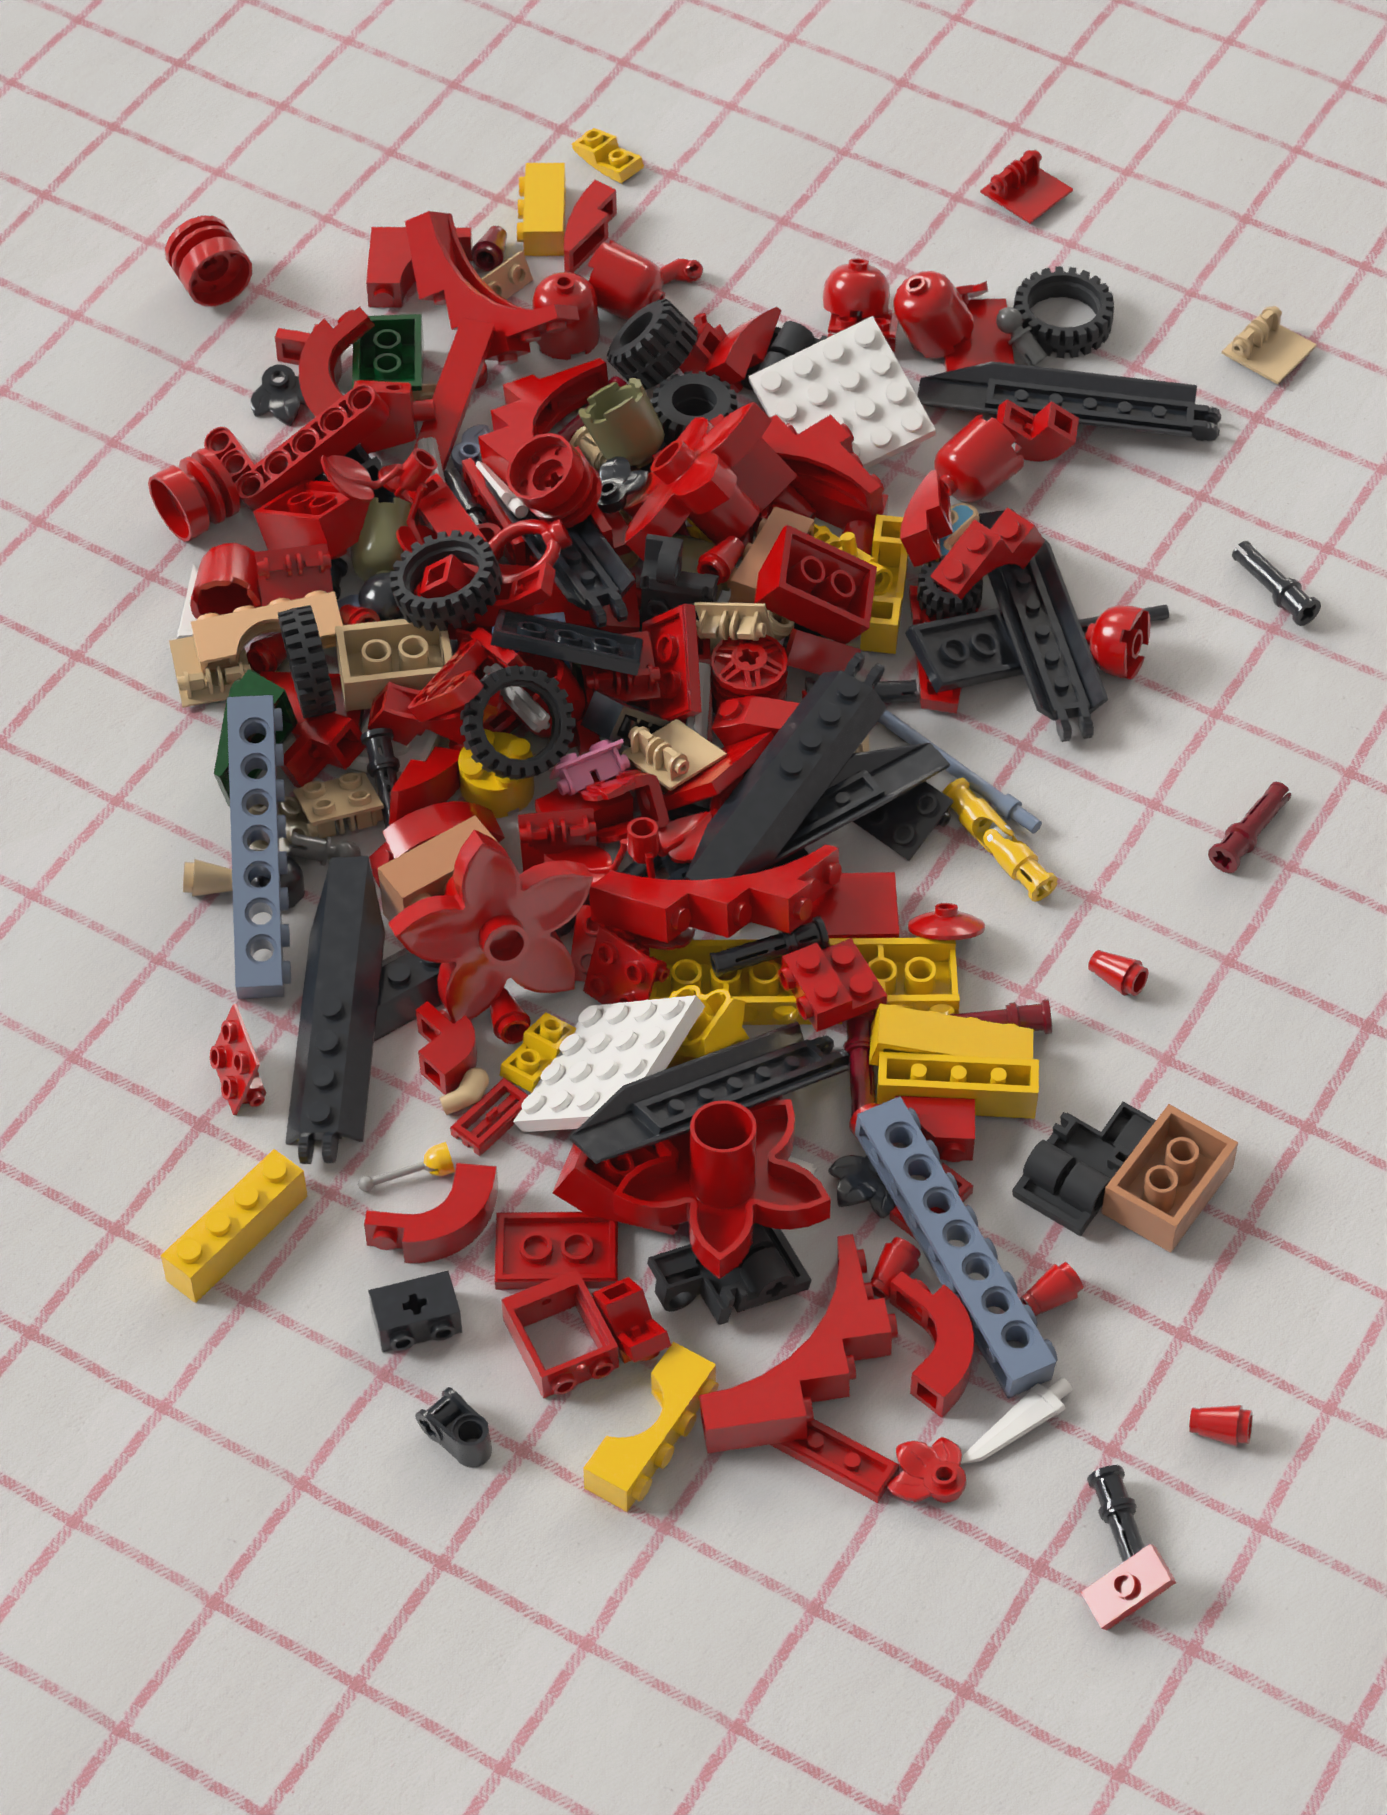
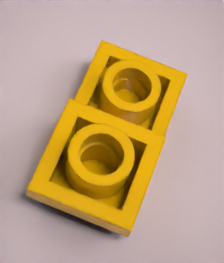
[572,128,644,184]
[499,1012,576,1093]

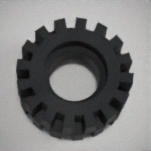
[917,555,983,620]

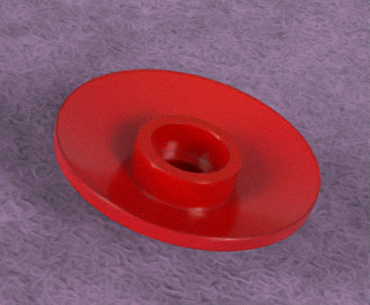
[908,903,985,940]

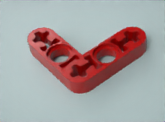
[408,638,489,723]

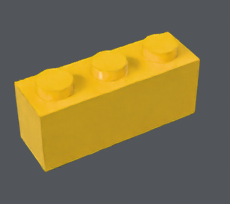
[517,163,566,256]

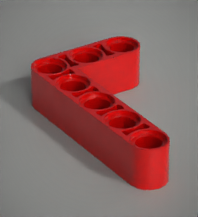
[204,384,390,511]

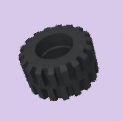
[607,299,698,390]
[651,371,738,445]

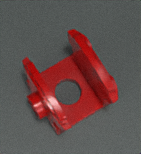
[580,769,669,843]

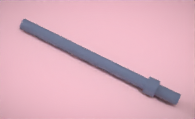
[878,709,1042,834]

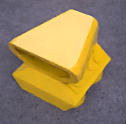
[665,985,750,1070]

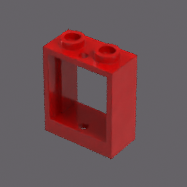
[501,1269,619,1399]

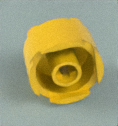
[458,729,535,818]

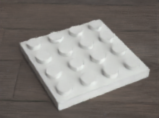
[748,316,936,470]
[513,995,705,1132]

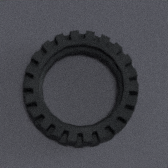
[1013,266,1114,358]
[390,530,503,631]
[278,605,337,719]
[460,666,576,780]

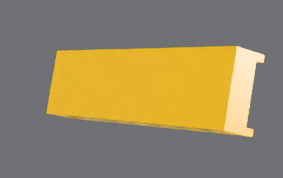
[649,938,960,1025]

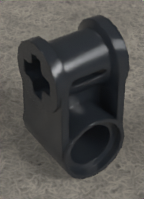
[415,1387,492,1468]

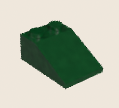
[352,314,424,391]
[214,669,298,806]

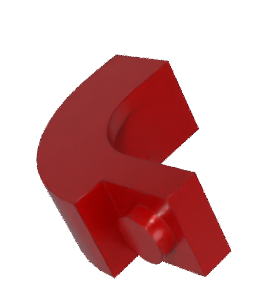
[299,306,375,417]
[420,554,556,627]
[369,801,505,888]
[364,1163,498,1263]
[889,1271,974,1418]

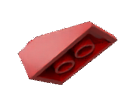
[552,1143,680,1235]

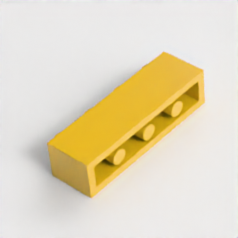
[869,1004,1034,1066]
[877,1051,1039,1119]
[161,1149,308,1303]

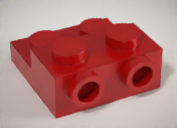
[778,938,887,1032]

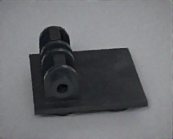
[853,781,954,861]

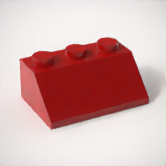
[253,479,370,560]
[754,525,877,644]

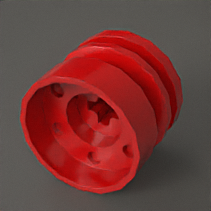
[165,215,253,307]
[506,433,602,528]
[148,448,241,542]
[710,635,788,715]

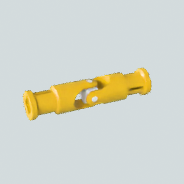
[942,778,1058,902]

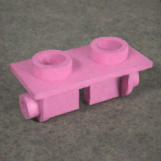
[549,739,630,796]

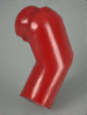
[660,258,703,285]

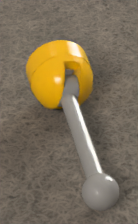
[358,1142,455,1192]

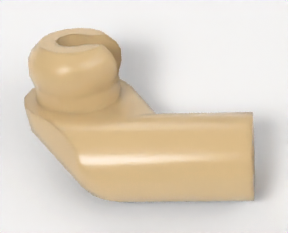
[439,1067,489,1116]

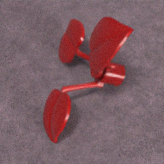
[321,448,438,553]
[544,811,712,950]

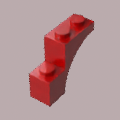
[930,507,1045,600]
[367,673,503,746]

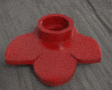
[887,1437,967,1503]

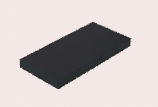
[490,609,644,676]

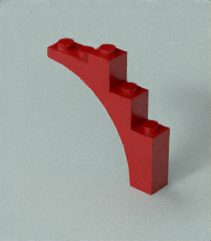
[405,211,579,366]
[478,358,609,487]
[652,414,884,515]
[589,844,842,943]
[700,1234,898,1454]

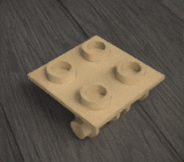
[1221,306,1317,384]
[694,602,775,656]
[169,636,251,708]
[621,719,727,791]
[293,772,384,839]

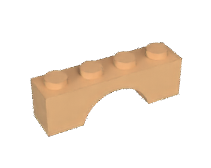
[191,591,343,674]

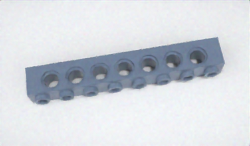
[227,695,291,999]
[855,1096,1058,1399]

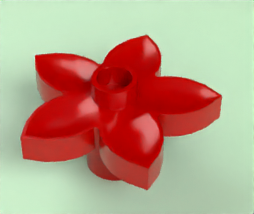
[622,402,772,561]
[388,829,593,1023]
[613,1099,831,1279]

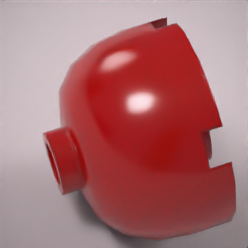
[822,258,890,318]
[1086,605,1151,679]

